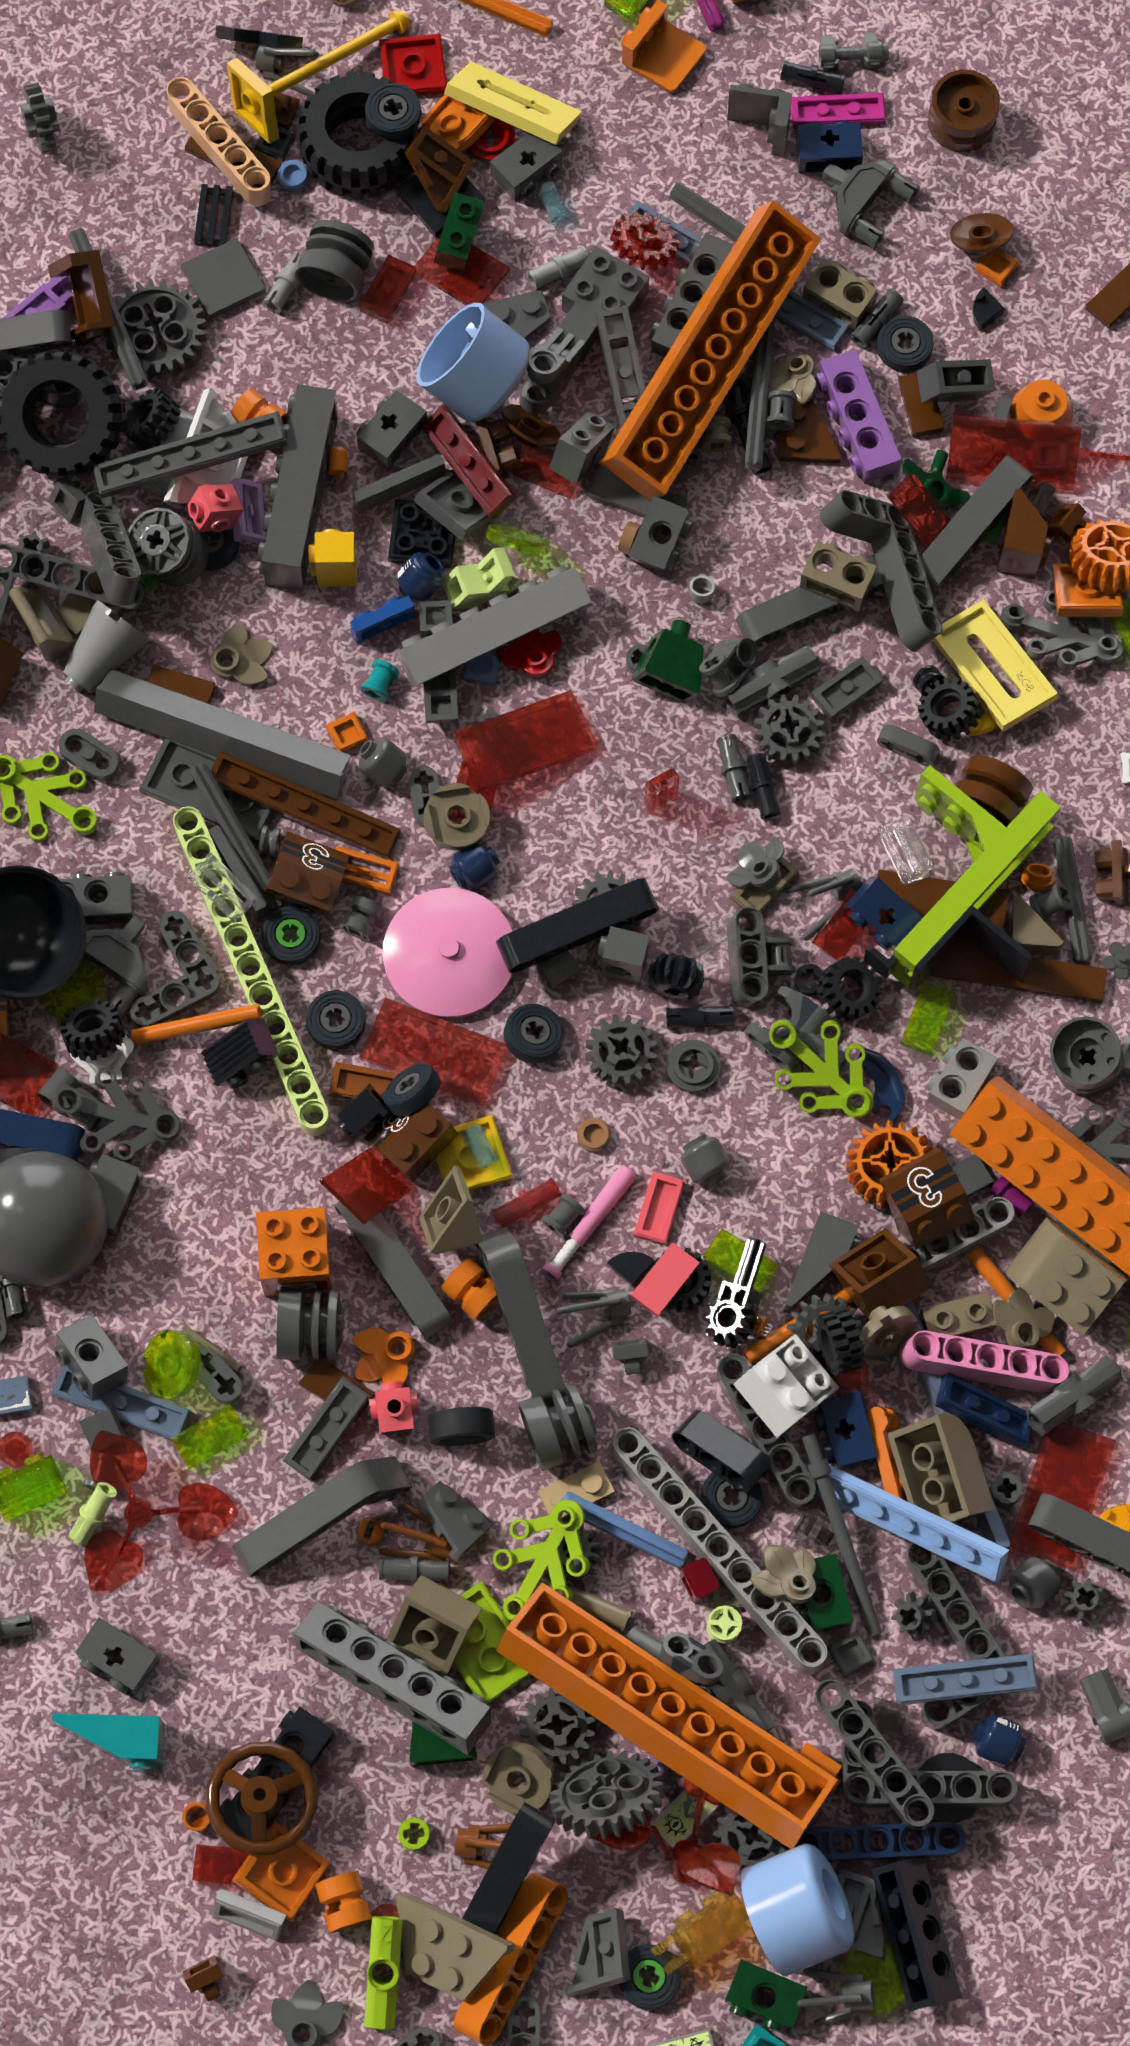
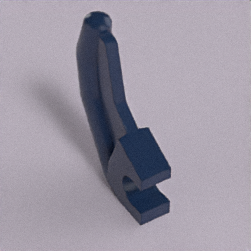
[859,1048,906,1124]

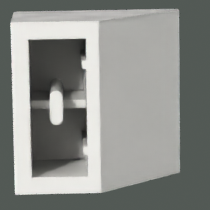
[733,1334,839,1438]

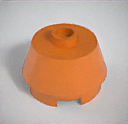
[1010,380,1073,441]

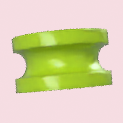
[398,1817,430,1851]

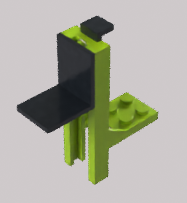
[863,765,1061,992]

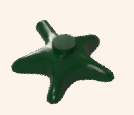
[899,450,971,534]

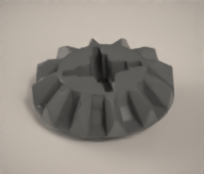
[667,1040,720,1093]

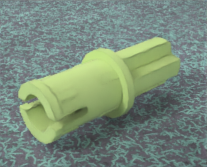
[69,1482,117,1545]

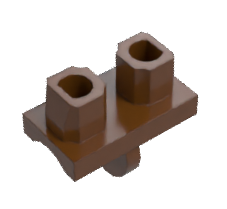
[473,418,522,479]
[1095,840,1130,906]

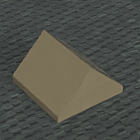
[419,1165,483,1255]

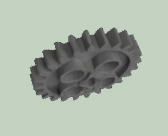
[104,279,207,379]
[549,1751,665,1839]

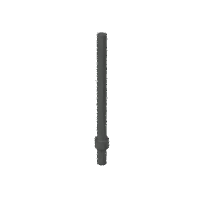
[802,1433,882,1636]

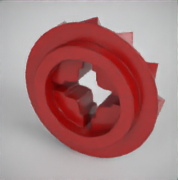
[468,117,515,162]

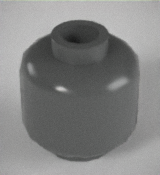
[359,737,408,786]
[680,1134,731,1186]
[1009,1557,1061,1609]

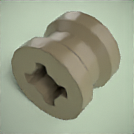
[701,416,733,452]

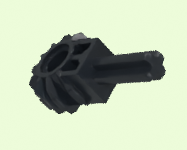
[702,1238,766,1350]

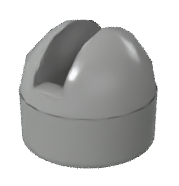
[688,575,715,604]

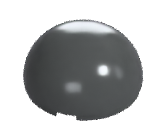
[0,1151,108,1288]

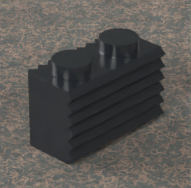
[201,1019,279,1089]

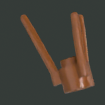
[379,1503,453,1560]
[455,1823,512,1870]

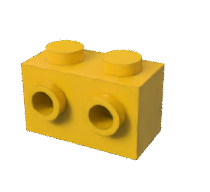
[309,529,357,587]

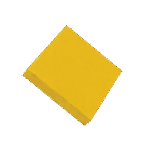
[436,1115,513,1192]

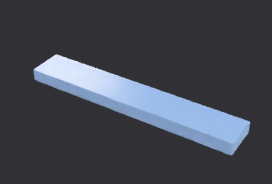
[815,1465,1009,1583]

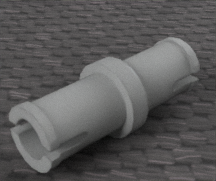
[526,245,589,290]
[263,251,302,313]

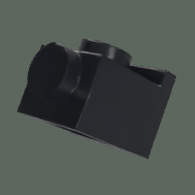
[336,1083,390,1137]

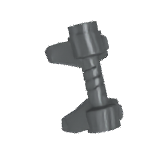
[819,32,889,72]

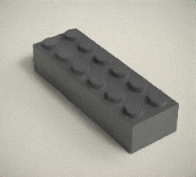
[257,384,339,591]

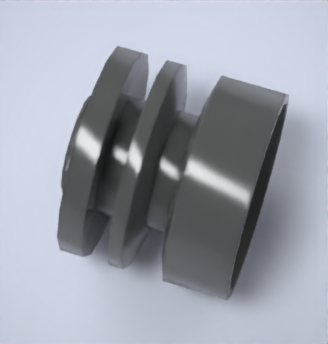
[295,220,375,302]
[127,508,210,587]
[1050,1016,1125,1097]
[276,1288,344,1361]
[518,1383,598,1471]

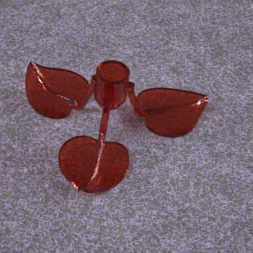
[84,1430,238,1591]
[591,1778,741,1896]

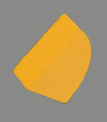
[1099,1504,1130,1532]

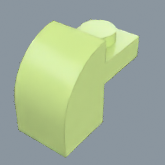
[443,547,515,610]

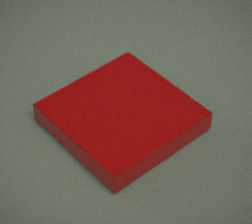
[379,33,447,95]

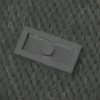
[811,656,883,721]

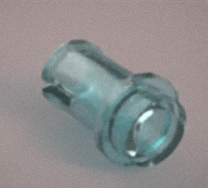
[537,182,570,225]
[462,1124,499,1169]

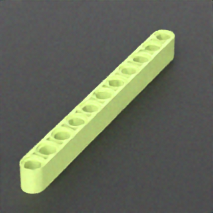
[173,806,330,1136]

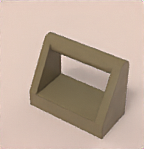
[9,586,75,662]

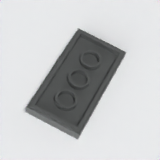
[139,738,273,843]

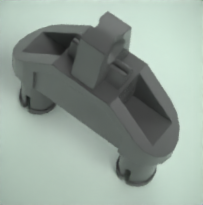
[822,160,920,249]
[66,916,149,1020]

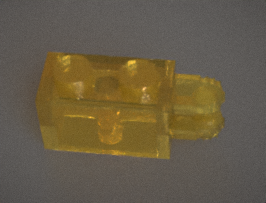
[650,1888,752,1975]

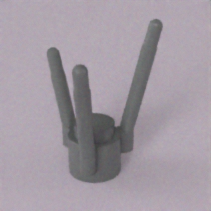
[255,45,319,96]
[785,868,862,940]
[555,1288,631,1348]
[796,1967,875,2026]

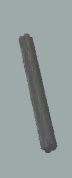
[69,228,148,390]
[745,316,775,471]

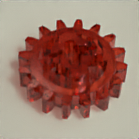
[610,210,680,271]

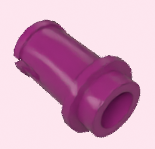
[989,1176,1033,1218]

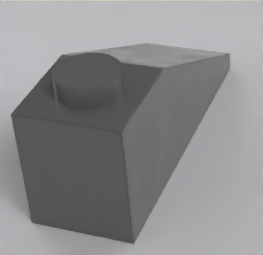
[783,1211,862,1313]

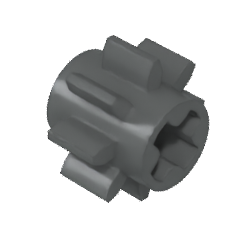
[18,531,52,573]
[1061,1578,1106,1622]
[891,1591,937,1637]

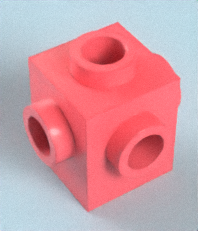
[187,484,244,532]
[369,1381,419,1433]

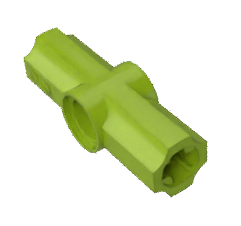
[364,1916,403,2030]

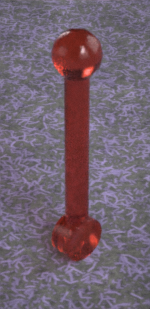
[1078,446,1130,461]

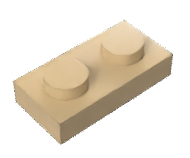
[538,1461,615,1519]

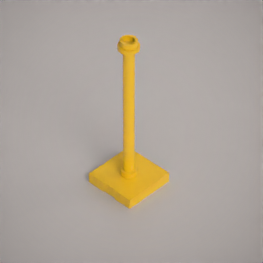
[227,10,410,144]

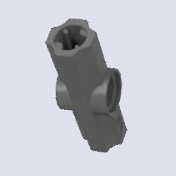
[723,645,821,718]
[1025,1355,1123,1436]
[698,1639,775,1733]

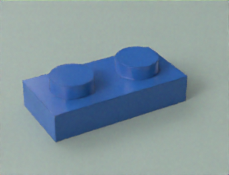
[350,595,415,644]

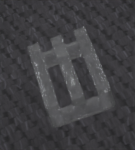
[877,816,935,884]
[187,853,258,923]
[678,911,746,970]

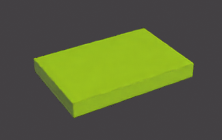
[454,1581,531,1704]

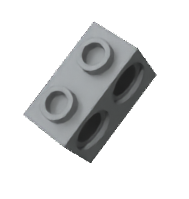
[925,1038,998,1120]

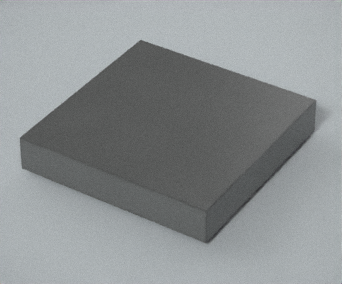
[180,238,266,319]
[414,469,493,541]

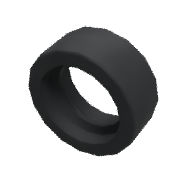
[428,1407,495,1446]

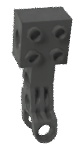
[519,246,650,414]

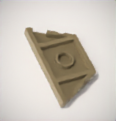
[396,1892,515,2001]

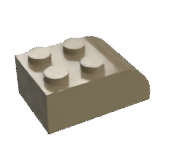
[1006,1216,1129,1336]
[887,1413,995,1524]

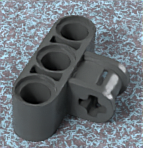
[727,907,796,1008]

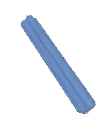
[562,1492,688,1568]

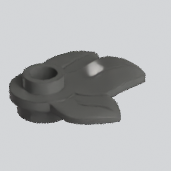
[726,838,785,889]
[271,1980,343,2046]

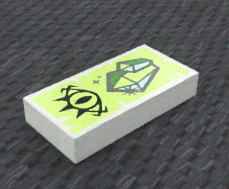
[650,1782,721,1851]

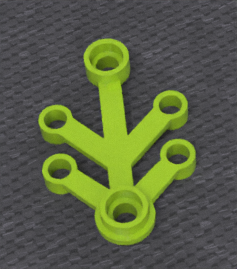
[0,752,98,842]
[769,1020,874,1118]
[493,1500,590,1621]

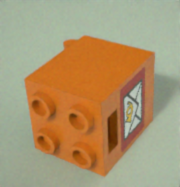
[256,1207,333,1297]

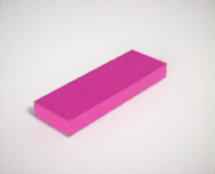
[791,93,886,129]

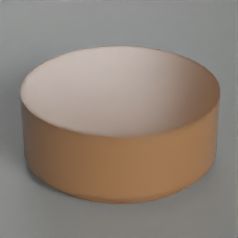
[618,521,641,555]
[577,1118,611,1152]

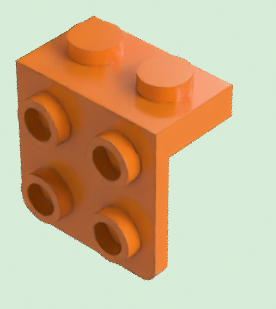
[621,0,706,93]

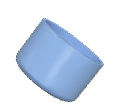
[416,303,530,422]
[740,1844,854,1976]

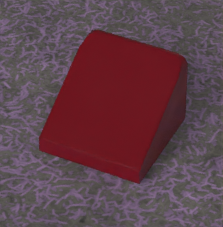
[679,1558,720,1604]

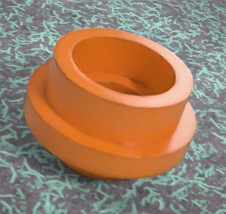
[1021,863,1054,892]

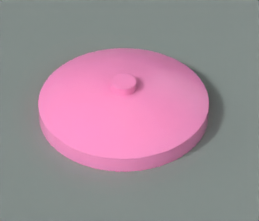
[383,888,513,1019]

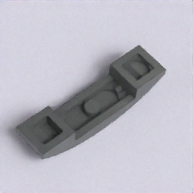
[419,600,458,723]

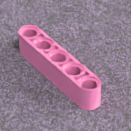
[899,1331,1069,1393]

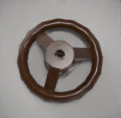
[206,1741,318,1855]

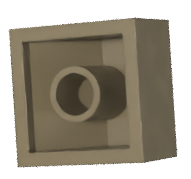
[386,1575,482,1677]

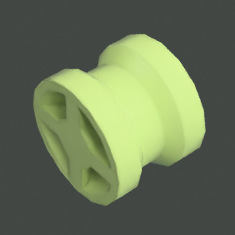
[707,1605,743,1644]

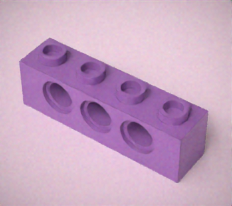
[815,349,902,483]

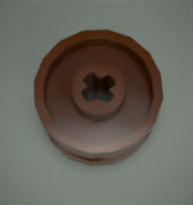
[928,69,1000,152]
[955,755,1033,827]

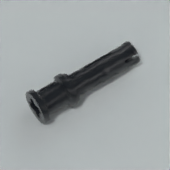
[723,379,772,475]

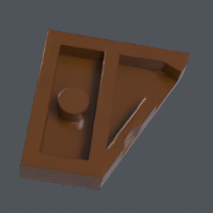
[405,125,474,214]
[779,399,841,463]

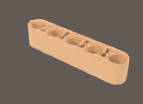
[166,77,272,206]

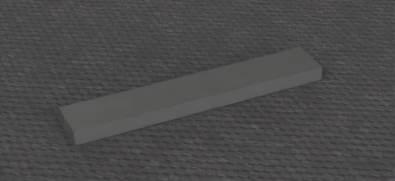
[93,411,288,498]

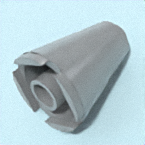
[63,600,149,693]

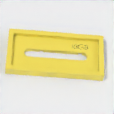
[444,61,582,145]
[933,599,1058,732]

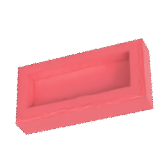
[634,1171,685,1246]
[631,1242,700,1318]

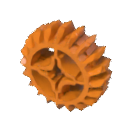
[1069,518,1130,594]
[845,1120,934,1210]

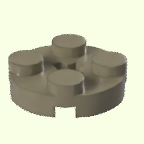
[423,783,490,850]
[859,1306,919,1366]
[483,1740,555,1814]

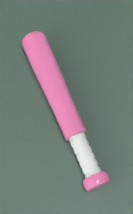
[542,1166,636,1281]

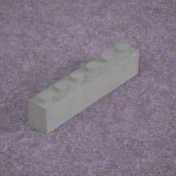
[396,565,592,688]

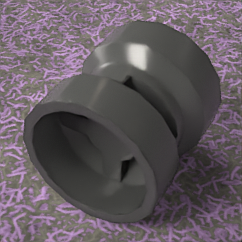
[340,896,384,941]

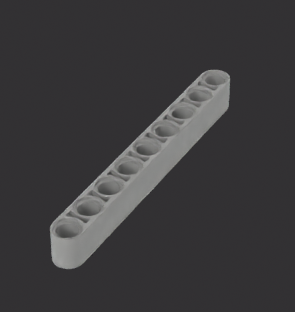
[612,1427,828,1675]

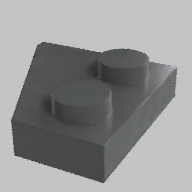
[482,289,550,340]
[565,1908,631,1997]

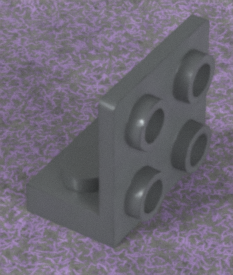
[727,84,793,156]

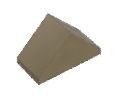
[1009,895,1064,955]

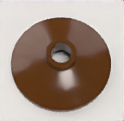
[950,213,1014,253]
[502,404,561,447]

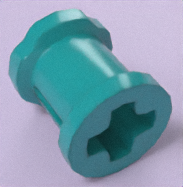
[360,659,400,702]

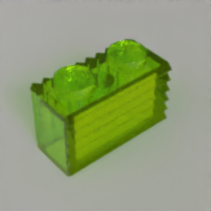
[0,1451,69,1522]

